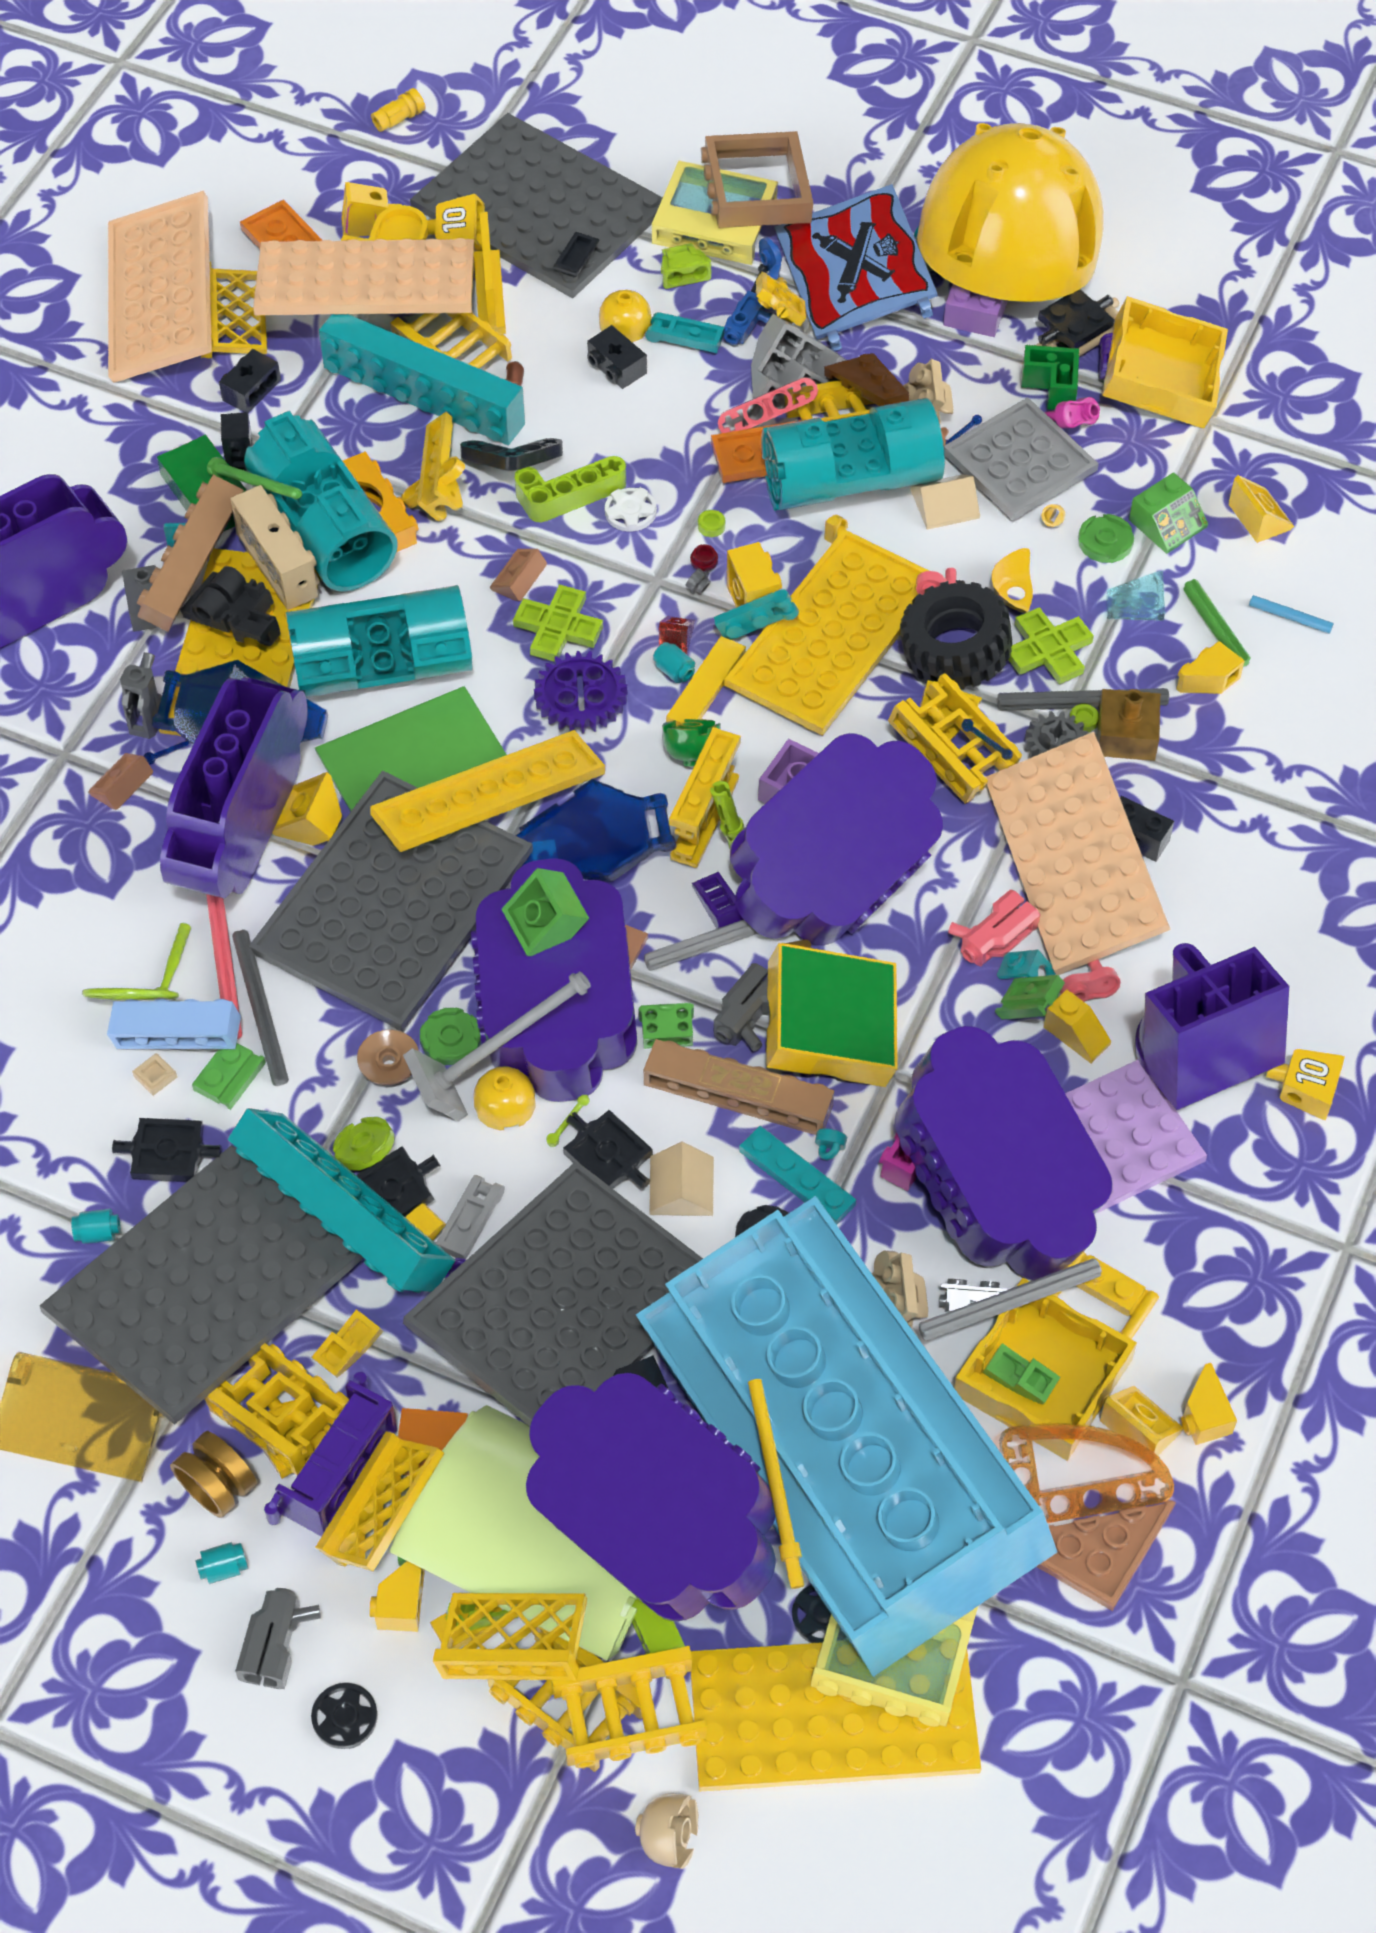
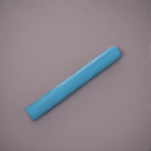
[1249,595,1334,634]

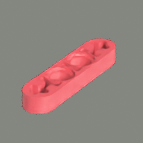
[718,377,818,433]

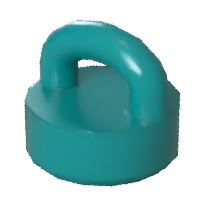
[815,1128,848,1160]

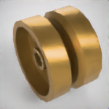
[170,1431,257,1518]

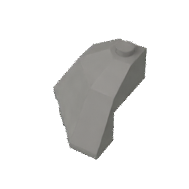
[751,313,847,409]

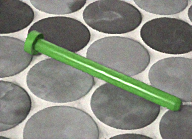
[207,457,302,499]

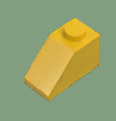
[1043,989,1111,1064]
[1181,1362,1237,1445]
[370,1561,425,1632]

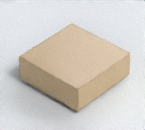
[132,1053,177,1096]

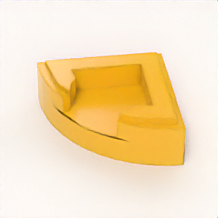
[824,514,848,543]

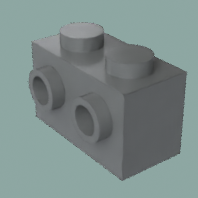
[122,565,158,632]

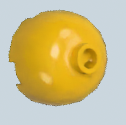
[599,289,652,342]
[473,1066,536,1131]

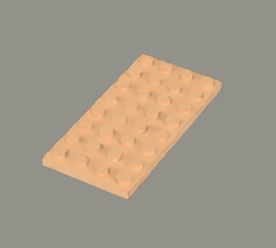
[108,190,212,383]
[253,238,474,315]
[985,732,1171,975]

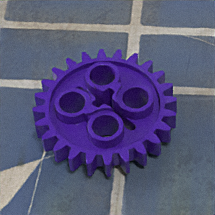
[534,651,628,734]

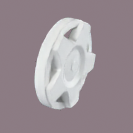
[605,487,657,532]

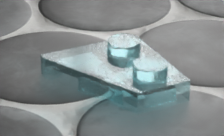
[1106,571,1165,621]

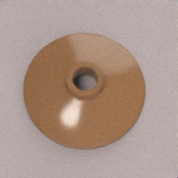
[357,1030,419,1085]

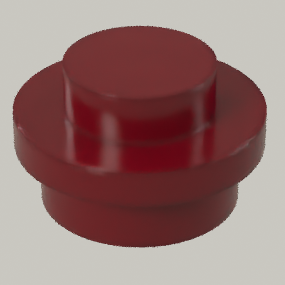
[690,544,718,571]

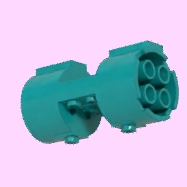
[761,398,945,511]
[244,410,398,591]
[286,585,473,697]

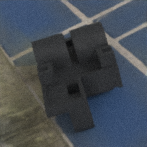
[180,566,281,646]

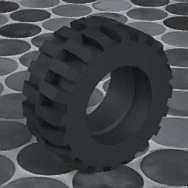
[900,580,1013,690]

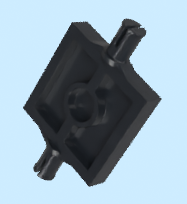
[1038,289,1115,348]
[563,1110,653,1190]
[112,1118,222,1182]
[356,1146,441,1217]

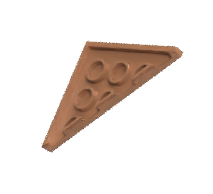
[1036,1500,1176,1611]

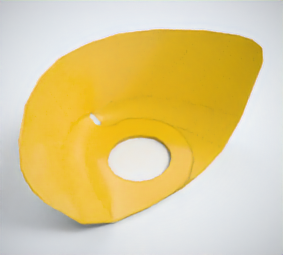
[992,548,1033,613]

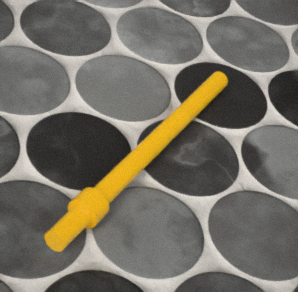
[748,1379,805,1589]

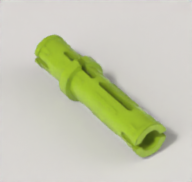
[710,781,745,849]

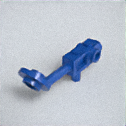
[724,237,782,345]

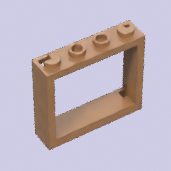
[700,131,813,228]

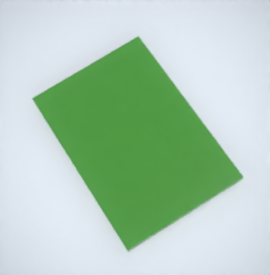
[315,686,507,812]

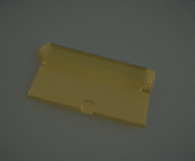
[0,1351,165,1482]

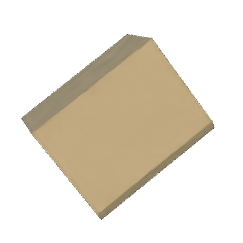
[910,474,980,530]
[649,1141,714,1216]

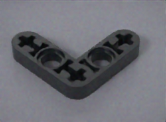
[460,438,563,471]

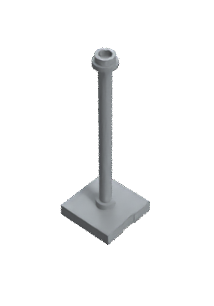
[403,971,591,1121]

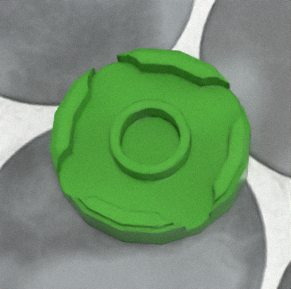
[1078,514,1134,563]
[420,1007,481,1065]

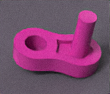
[1044,397,1100,429]

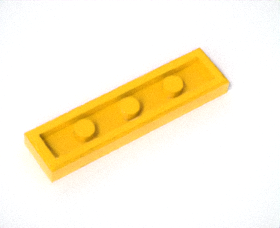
[666,636,746,726]

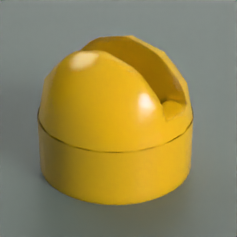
[1041,504,1066,527]

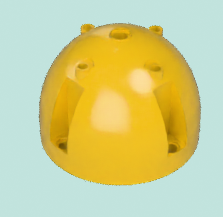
[917,123,1104,302]

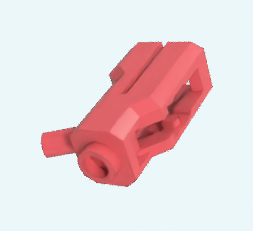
[948,890,1040,966]

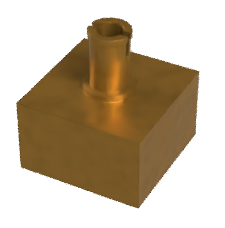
[1097,689,1161,761]

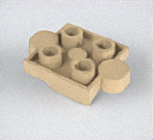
[903,358,954,424]
[872,1250,928,1328]

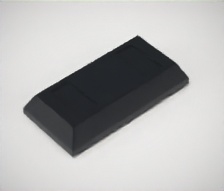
[553,232,600,277]

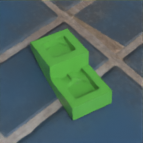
[982,1343,1061,1405]

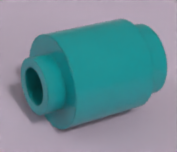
[653,642,695,683]
[71,1208,121,1244]
[195,1542,248,1584]

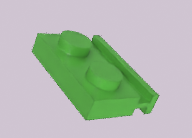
[995,975,1065,1019]
[192,1043,266,1110]

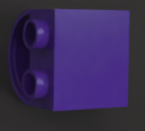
[1135,943,1290,1110]

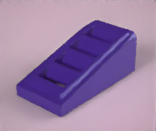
[692,871,743,929]

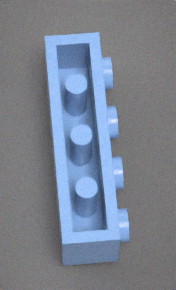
[107,999,241,1049]

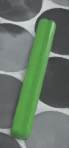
[1184,579,1251,667]

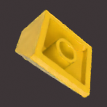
[272,772,342,846]

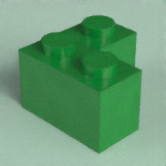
[1021,345,1079,410]

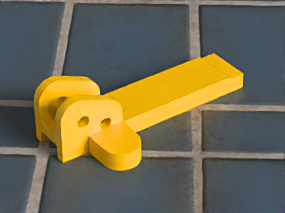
[401,412,465,522]

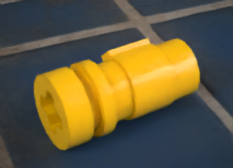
[371,88,426,132]

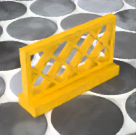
[474,212,506,334]
[201,262,267,358]
[315,1431,444,1571]
[433,1593,587,1680]

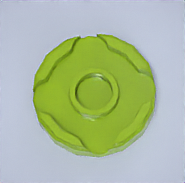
[333,1117,394,1170]

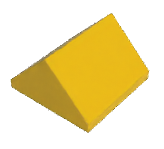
[1228,475,1294,543]
[1100,1385,1184,1464]

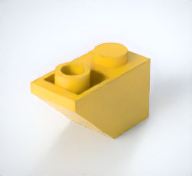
[1176,641,1245,694]

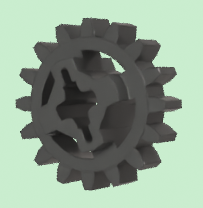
[1025,711,1089,758]

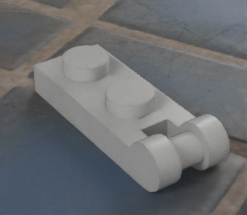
[436,1175,505,1259]

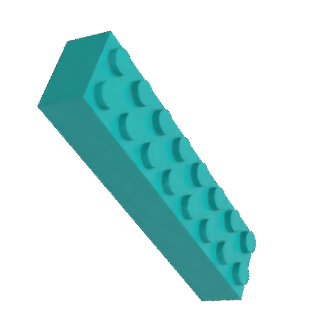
[319,314,525,446]
[227,1108,456,1293]

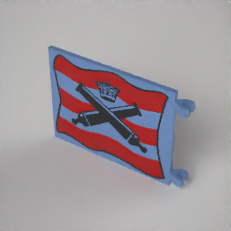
[775,184,938,351]

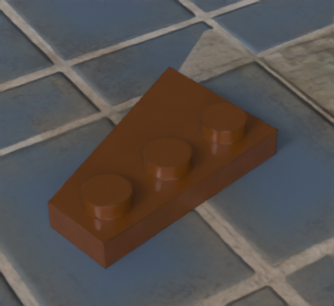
[824,353,909,406]

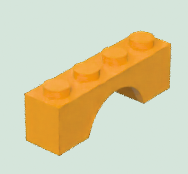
[343,451,419,552]

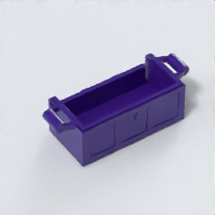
[264,1372,398,1537]

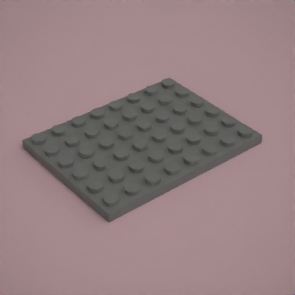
[410,113,663,298]
[248,770,533,1031]
[39,1145,364,1425]
[403,1161,703,1426]

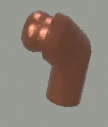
[505,361,524,386]

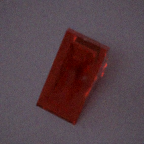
[659,616,695,655]

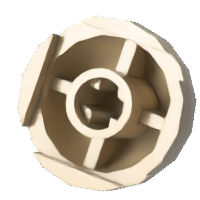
[635,1794,699,1869]

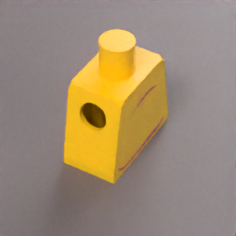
[341,182,402,237]

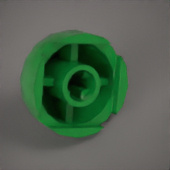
[662,719,721,766]

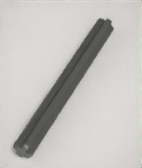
[997,688,1169,710]
[232,929,289,1086]

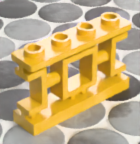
[888,673,1022,804]
[669,727,741,868]
[205,1343,349,1476]

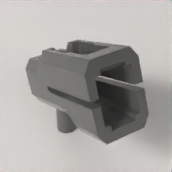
[120,652,164,739]
[713,963,770,1051]
[235,1588,321,1689]

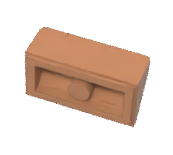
[490,549,547,601]
[88,753,153,810]

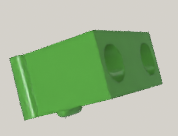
[638,1003,694,1049]

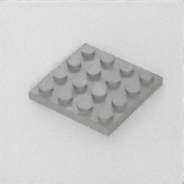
[944,397,1099,521]

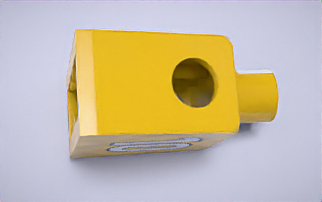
[427,194,485,251]
[1266,1049,1345,1121]

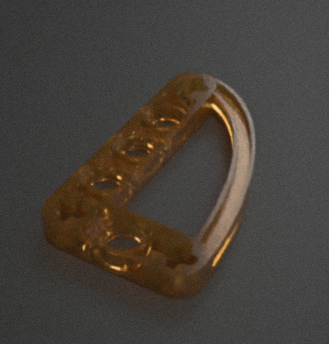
[999,1423,1174,1523]

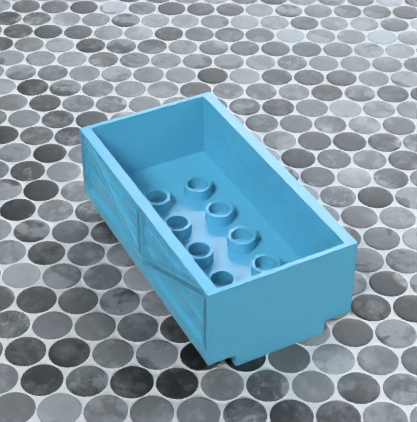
[636,1196,1058,1677]

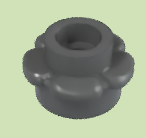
[685,568,711,594]

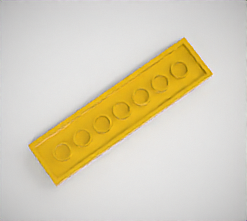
[370,730,605,852]

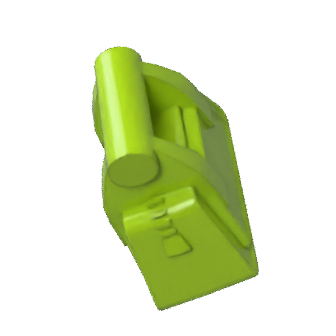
[661,243,712,289]

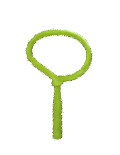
[82,923,191,1000]

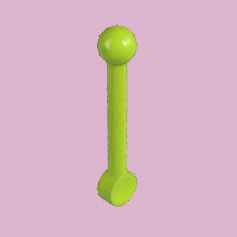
[546,1095,590,1147]

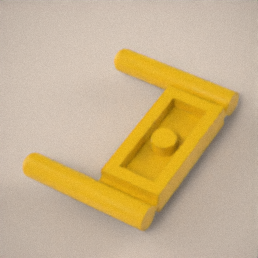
[1053,1252,1159,1339]

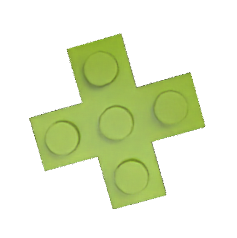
[513,584,603,662]
[1008,607,1094,684]

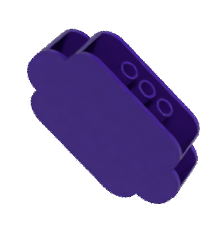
[0,474,127,648]
[160,677,307,898]
[730,733,943,945]
[471,859,637,1102]
[895,1026,1113,1280]
[526,1373,776,1621]

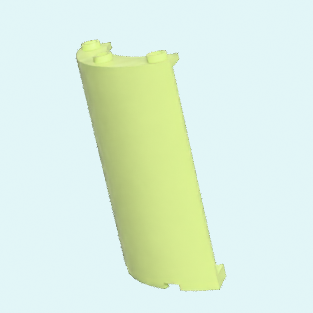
[390,1405,637,1661]

